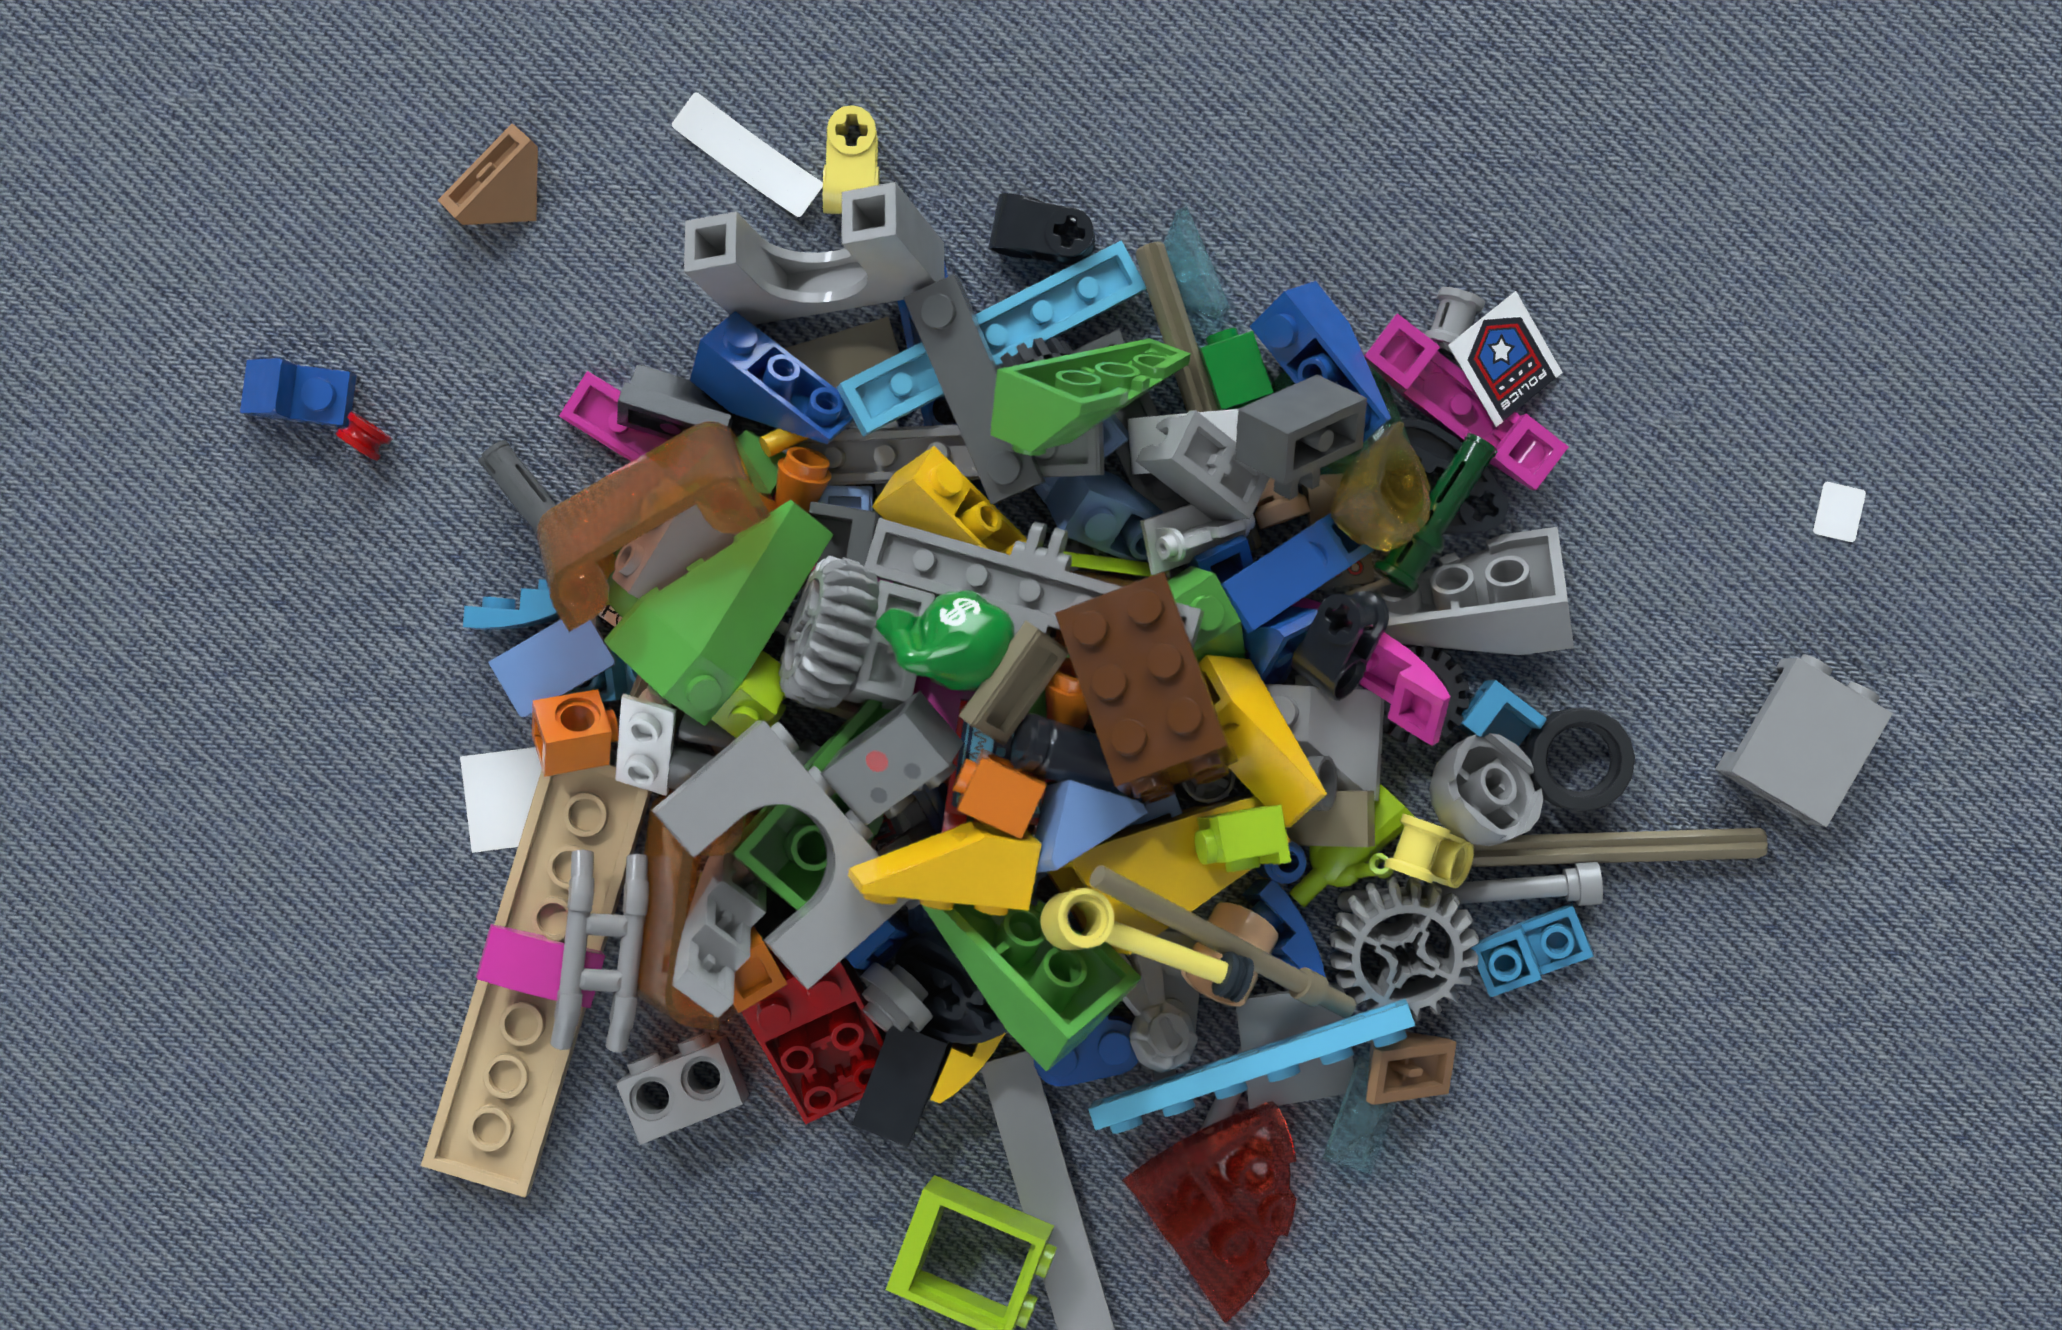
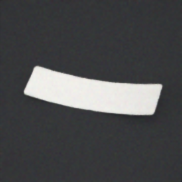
[672,92,823,217]

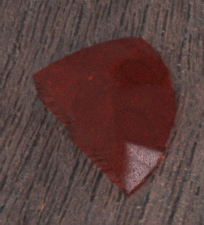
[1122,1101,1296,1323]

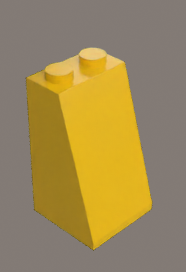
[1047,795,1291,955]

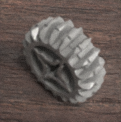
[779,556,880,710]
[1329,876,1479,1022]

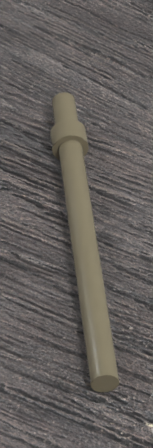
[1090,865,1356,1018]

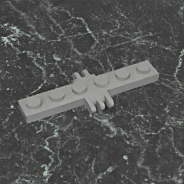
[864,518,1204,649]

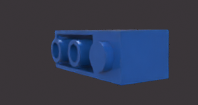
[1249,281,1391,453]
[690,311,854,444]
[1221,502,1377,634]

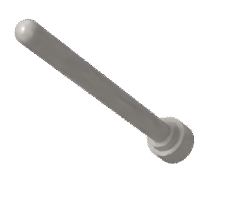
[1337,862,1603,913]

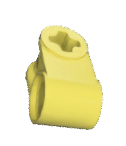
[823,105,880,214]
[1384,814,1474,888]

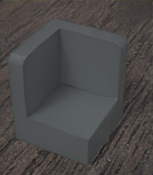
[809,502,880,566]

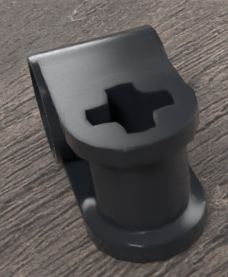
[988,193,1095,265]
[1291,591,1389,701]

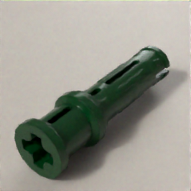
[1373,433,1498,594]

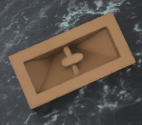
[438,124,538,225]
[1366,1032,1457,1105]

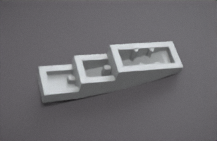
[672,829,766,1018]

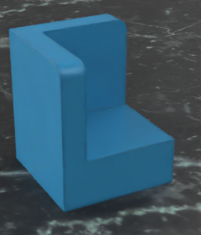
[1456,680,1547,746]

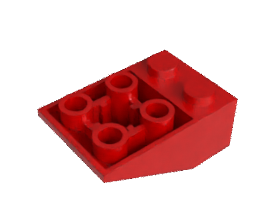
[741,950,885,1124]

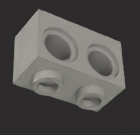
[616,1032,749,1145]

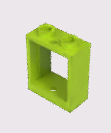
[885,1175,1057,1330]

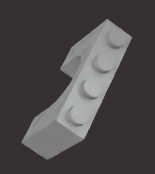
[684,182,945,325]
[651,721,910,989]

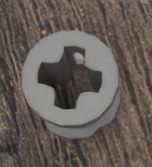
[1424,287,1485,354]

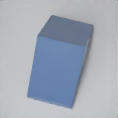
[1035,780,1148,873]

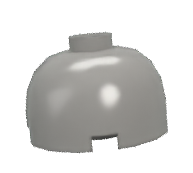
[1429,733,1543,846]

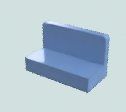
[488,607,616,717]

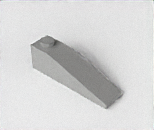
[1343,527,1574,655]

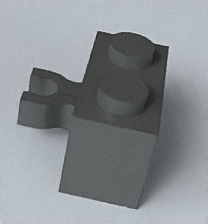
[1235,375,1367,500]

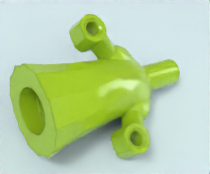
[1289,783,1415,908]

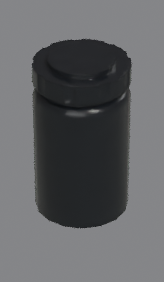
[1010,713,1115,792]

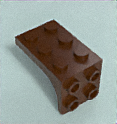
[1055,571,1238,804]

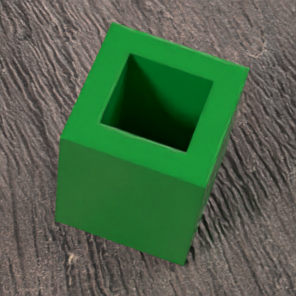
[1199,328,1274,411]

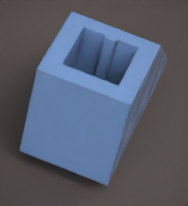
[1044,470,1164,562]

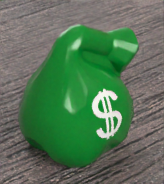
[875,590,1014,691]

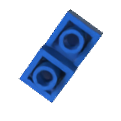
[1242,879,1325,977]

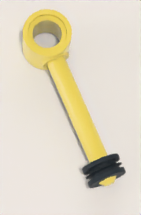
[1041,888,1254,1003]

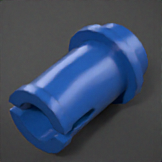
[1255,841,1306,884]

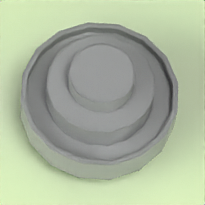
[860,962,933,1032]

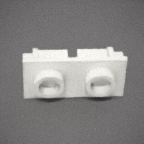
[1140,504,1255,575]
[615,685,676,796]

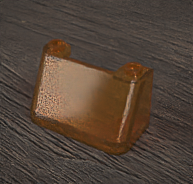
[537,421,777,632]
[636,789,762,1030]

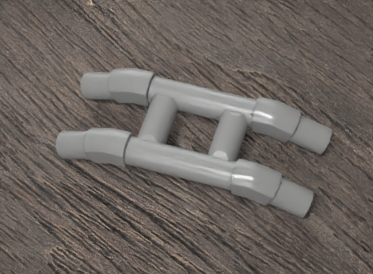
[550,850,649,1052]

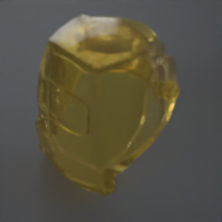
[1331,421,1431,551]

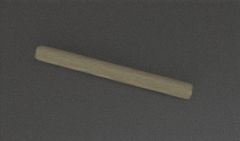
[1136,241,1262,552]
[1471,828,1768,867]

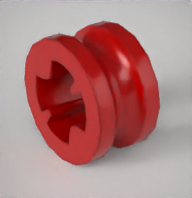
[335,411,393,461]

